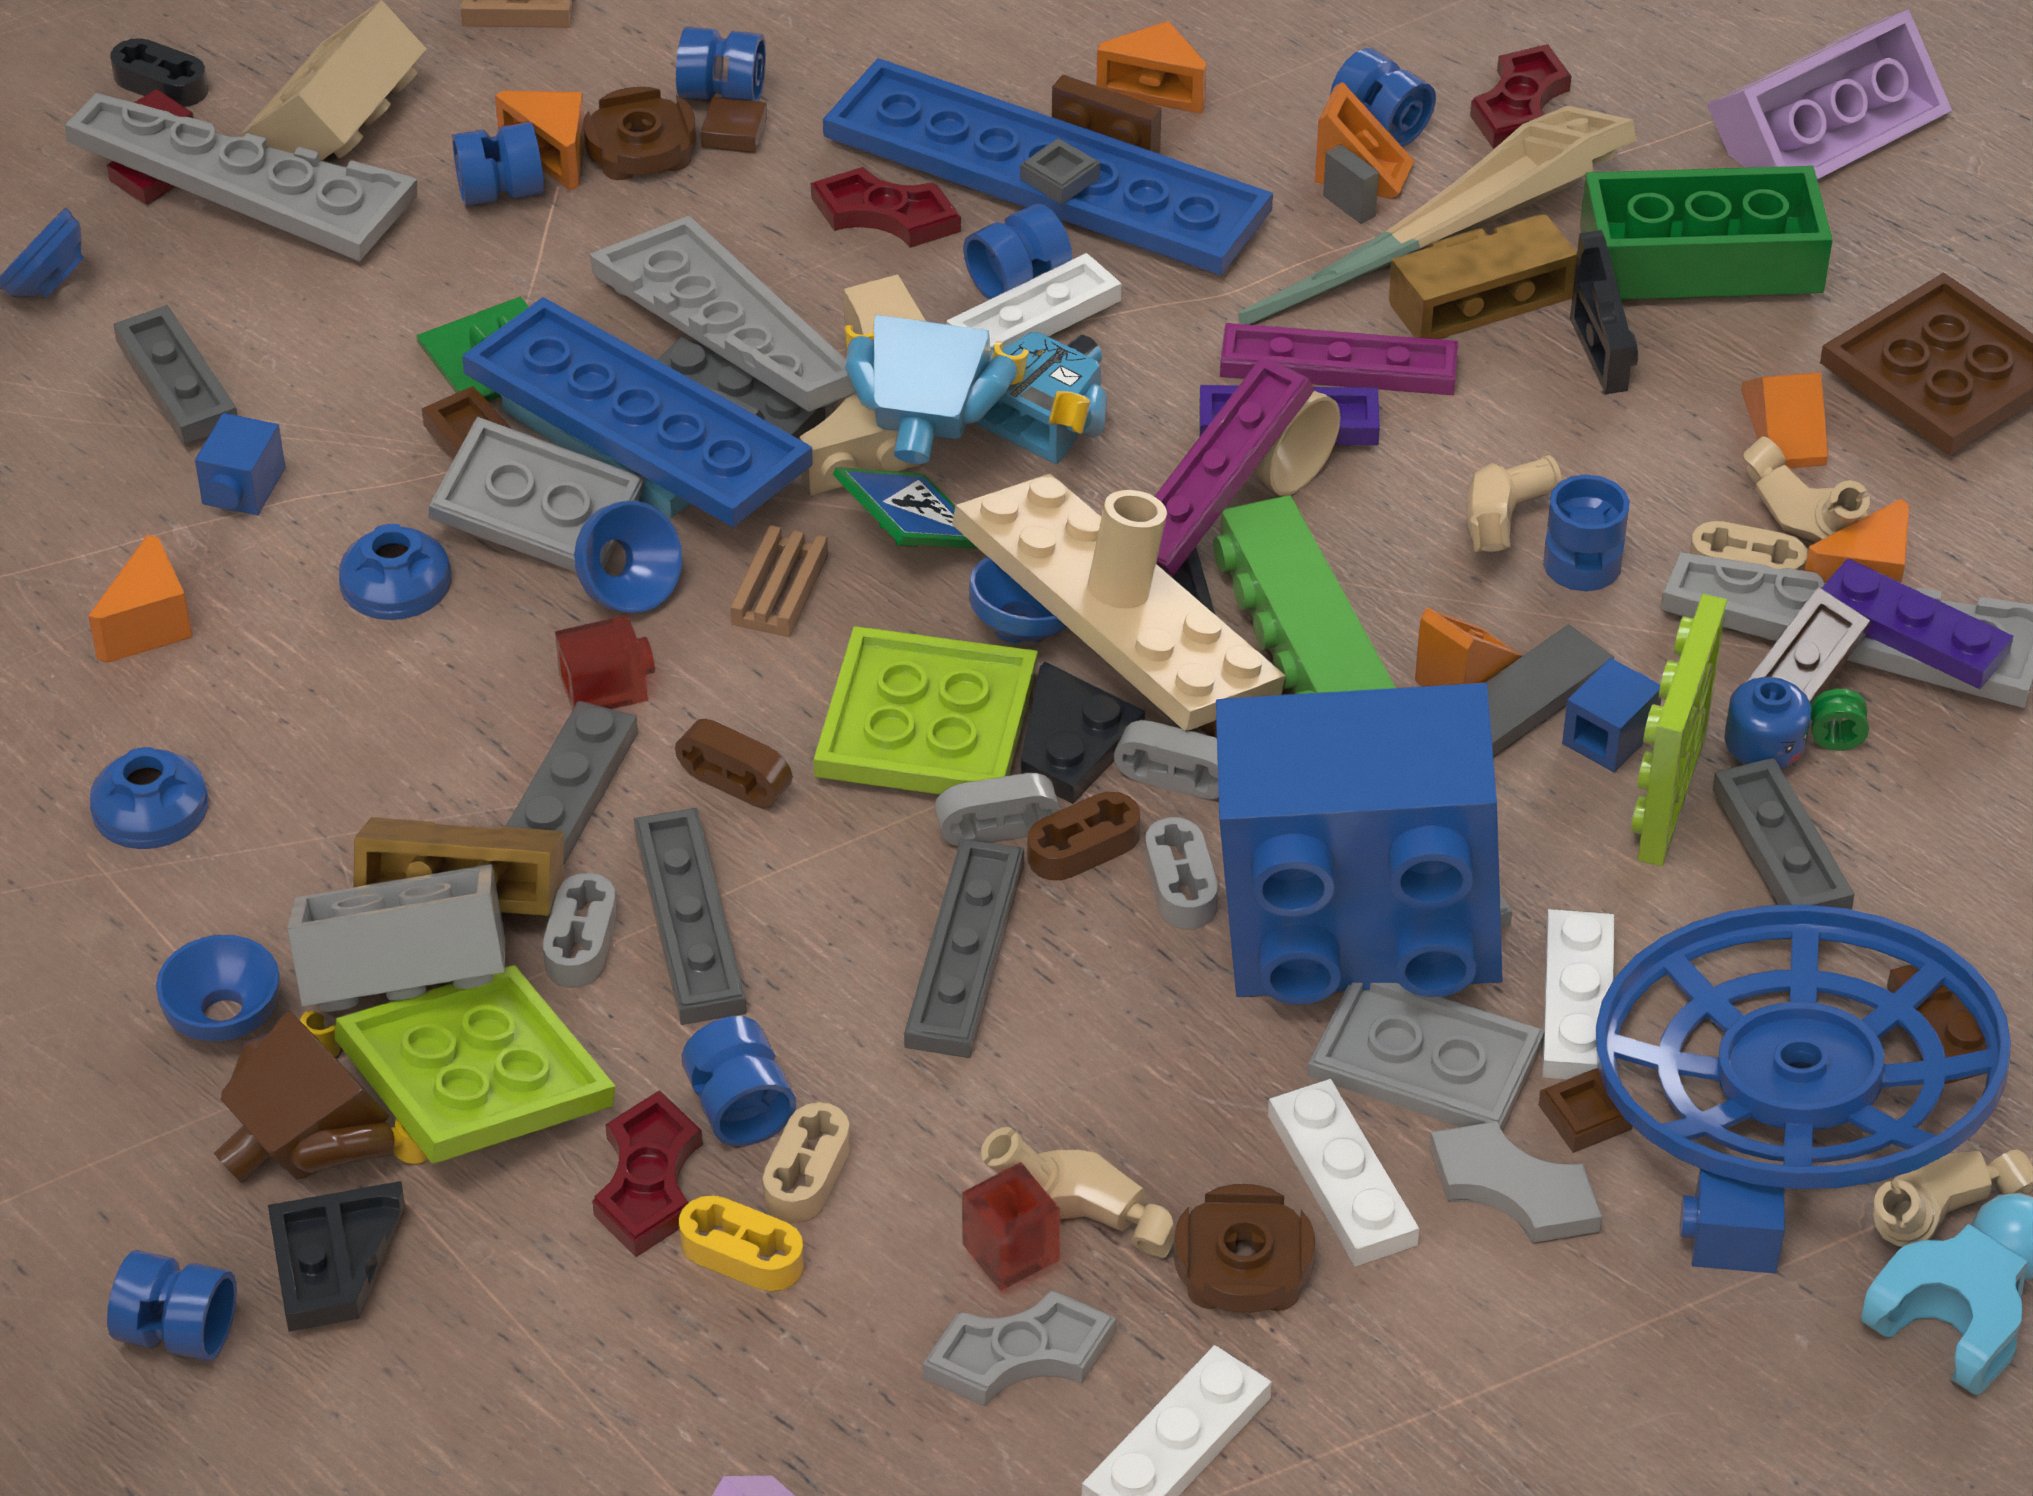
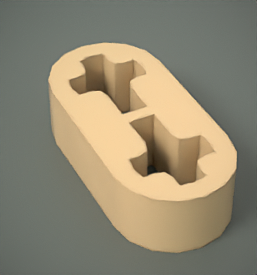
[1689,521,1807,571]
[762,1102,850,1223]

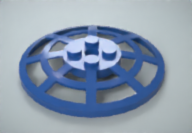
[1596,904,2011,1189]

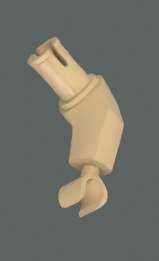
[1743,436,1870,542]
[1467,455,1562,552]
[980,1127,1176,1258]
[1873,1150,2033,1247]

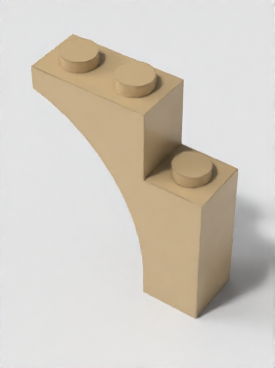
[800,274,926,496]

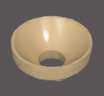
[1255,391,1340,496]

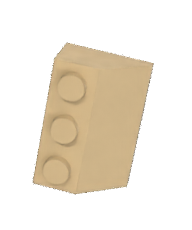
[238,0,427,161]

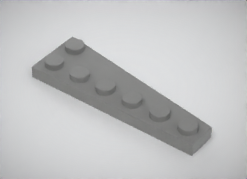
[65,93,417,261]
[590,216,856,412]
[1661,552,2033,708]

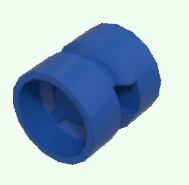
[676,26,766,102]
[1330,48,1436,147]
[452,122,544,207]
[963,203,1072,300]
[1543,474,1630,591]
[681,1016,796,1146]
[107,1250,237,1362]

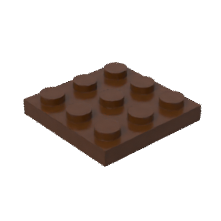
[1820,272,2033,455]

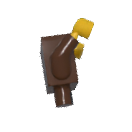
[214,1010,428,1183]

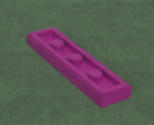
[1220,323,1458,395]
[1154,356,1315,577]

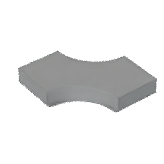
[1429,1121,1602,1243]
[923,1290,1116,1406]

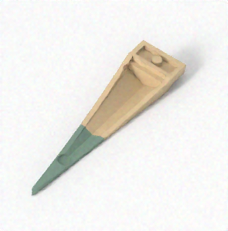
[1238,105,1637,325]

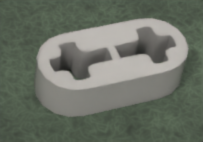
[1114,720,1219,799]
[934,773,1060,846]
[1145,817,1218,929]
[543,873,617,988]

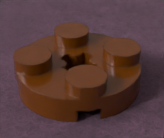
[583,87,696,180]
[1174,1184,1315,1313]

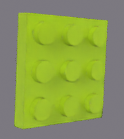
[1631,593,1728,867]
[813,626,1038,795]
[334,965,616,1164]

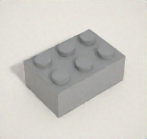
[287,864,506,1012]

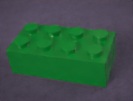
[1580,165,1833,300]

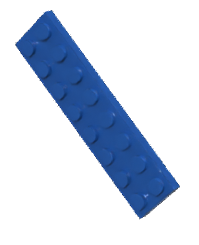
[823,58,1273,275]

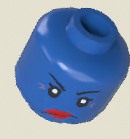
[1724,676,1812,769]

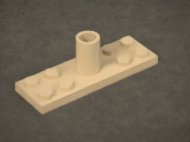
[952,473,1286,732]

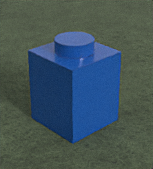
[195,413,285,516]
[1562,657,1662,773]
[1679,1168,1785,1274]

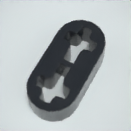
[110,38,208,107]

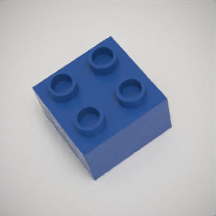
[1216,683,1503,1005]

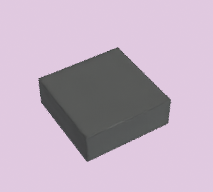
[1020,138,1100,204]
[1323,144,1379,224]

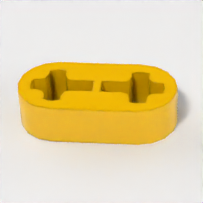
[679,1195,804,1291]

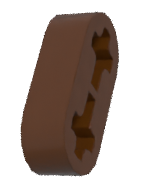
[674,718,793,808]
[1027,792,1140,881]

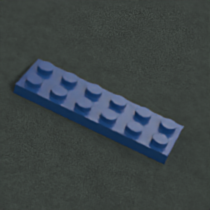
[462,297,813,527]

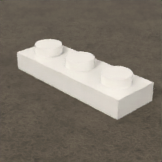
[947,253,1122,350]
[1542,909,1614,1080]
[1268,1079,1419,1267]
[1082,1345,1272,1496]

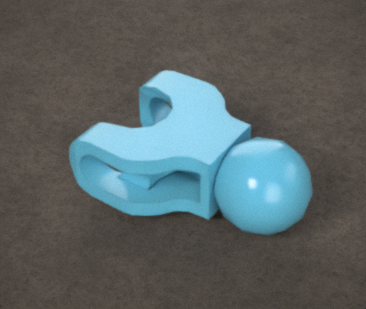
[1861,1193,2033,1395]

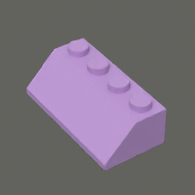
[1707,9,1952,179]

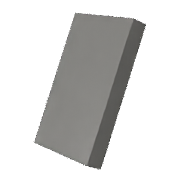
[429,417,645,573]
[1307,983,1545,1132]

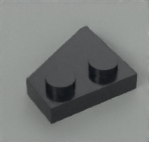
[1570,230,1638,395]
[1021,662,1145,804]
[268,1181,405,1332]

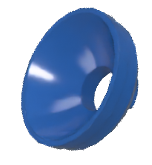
[0,207,84,298]
[574,501,682,613]
[339,524,451,620]
[969,557,1067,644]
[90,747,209,849]
[156,935,281,1041]

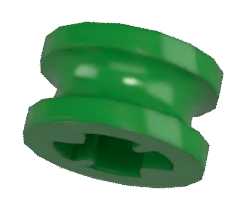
[1811,689,1869,751]

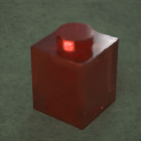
[555,615,655,710]
[962,1162,1060,1291]

